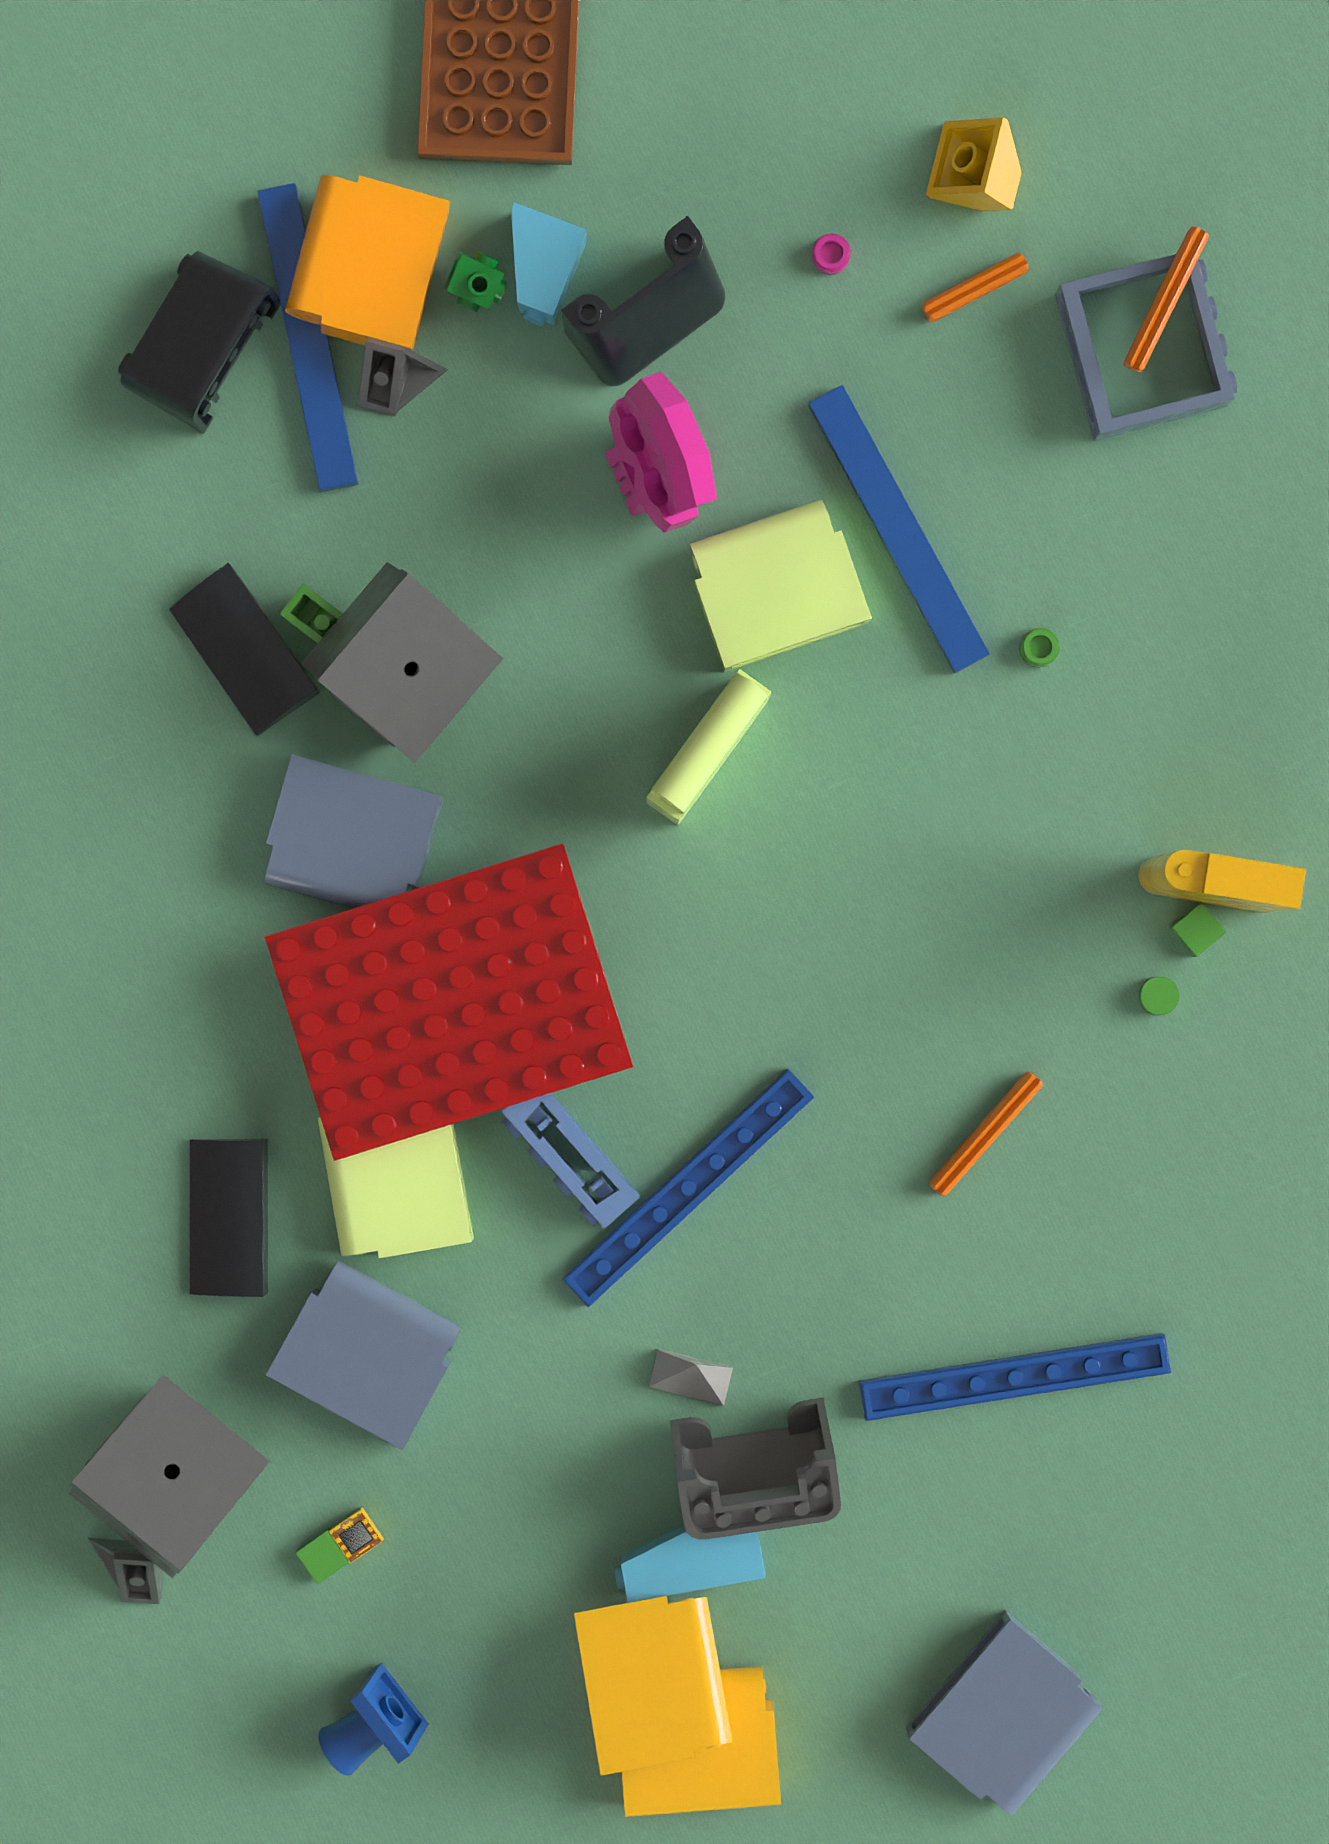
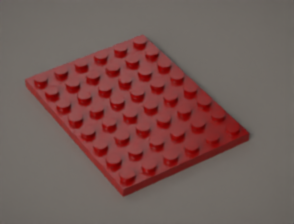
[264,843,634,1161]

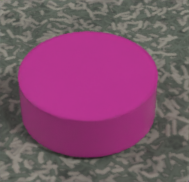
[812,233,851,275]

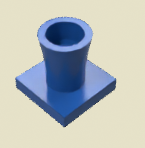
[318,1663,429,1776]

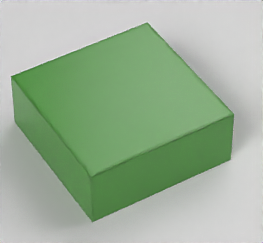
[1169,903,1227,957]
[296,1528,349,1585]

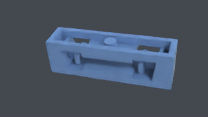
[502,1093,640,1229]

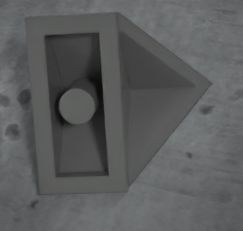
[358,337,448,416]
[88,1538,163,1604]

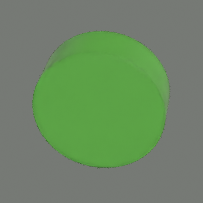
[1019,628,1060,668]
[1139,977,1180,1015]

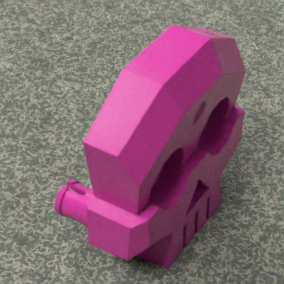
[605,372,717,533]

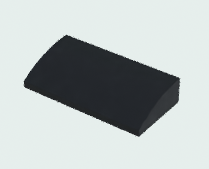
[169,563,320,736]
[190,1139,268,1297]

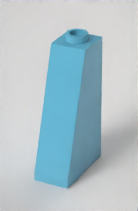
[615,1524,766,1603]

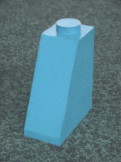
[511,202,587,326]

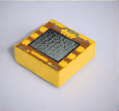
[329,1507,384,1564]

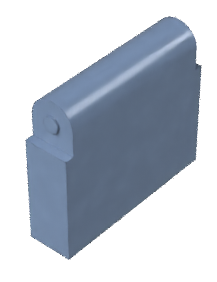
[265,754,444,909]
[266,1260,461,1450]
[906,1610,1104,1815]

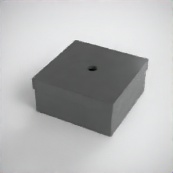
[301,562,503,762]
[69,1375,270,1579]

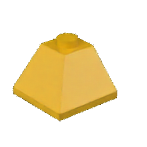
[926,117,1021,211]

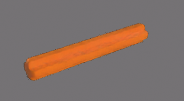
[1123,226,1209,373]
[929,1072,1043,1197]

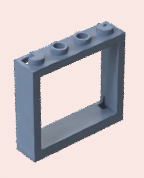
[1055,254,1237,441]

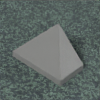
[649,1349,733,1405]

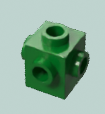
[444,251,507,312]

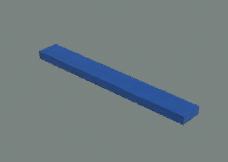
[257,183,359,492]
[808,384,990,674]
[562,1069,814,1307]
[859,1333,1171,1421]

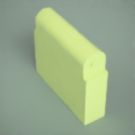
[689,499,872,672]
[647,669,771,825]
[317,1117,474,1258]

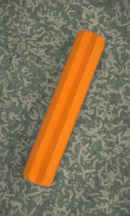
[922,253,1029,322]

